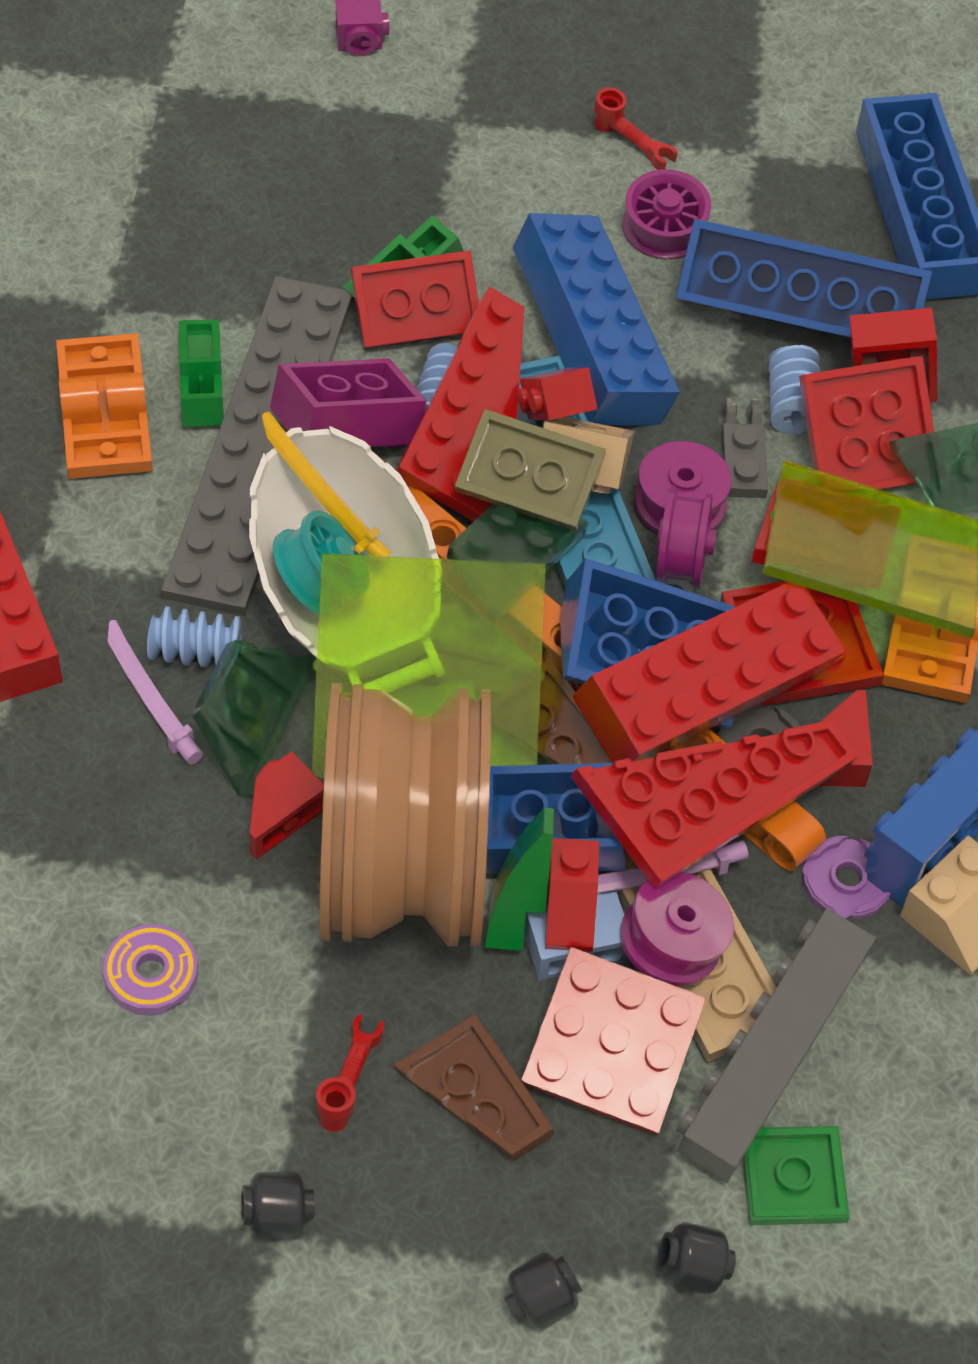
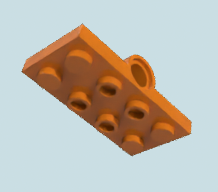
[56,333,153,479]
[881,539,978,704]

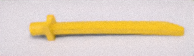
[262,412,392,565]

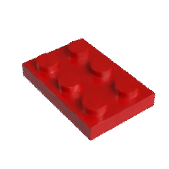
[350,250,479,349]

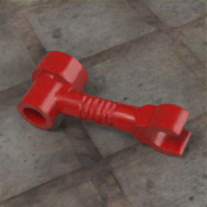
[594,87,678,170]
[315,1013,384,1132]

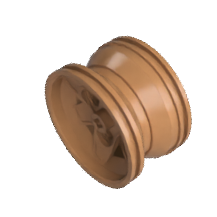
[320,683,491,947]

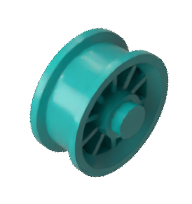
[273,510,370,616]

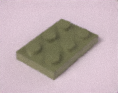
[455,409,606,532]

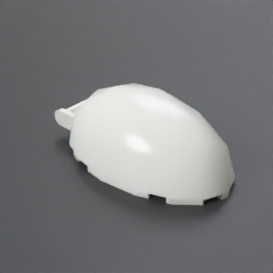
[249,426,445,694]

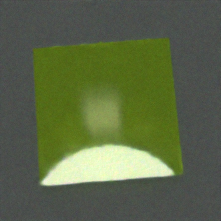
[762,460,978,638]
[312,553,545,778]

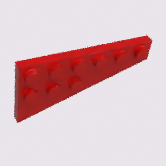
[396,286,524,538]
[571,721,859,889]

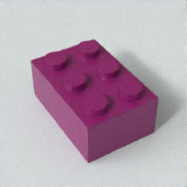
[270,358,427,448]

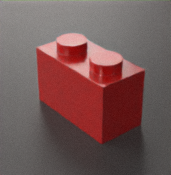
[517,367,597,420]

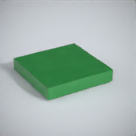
[743,1126,850,1225]

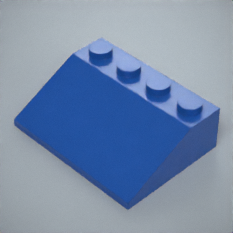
[560,558,735,730]

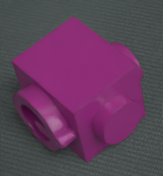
[335,0,389,56]

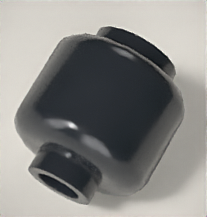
[241,1172,315,1238]
[657,1222,736,1294]
[504,1253,583,1330]

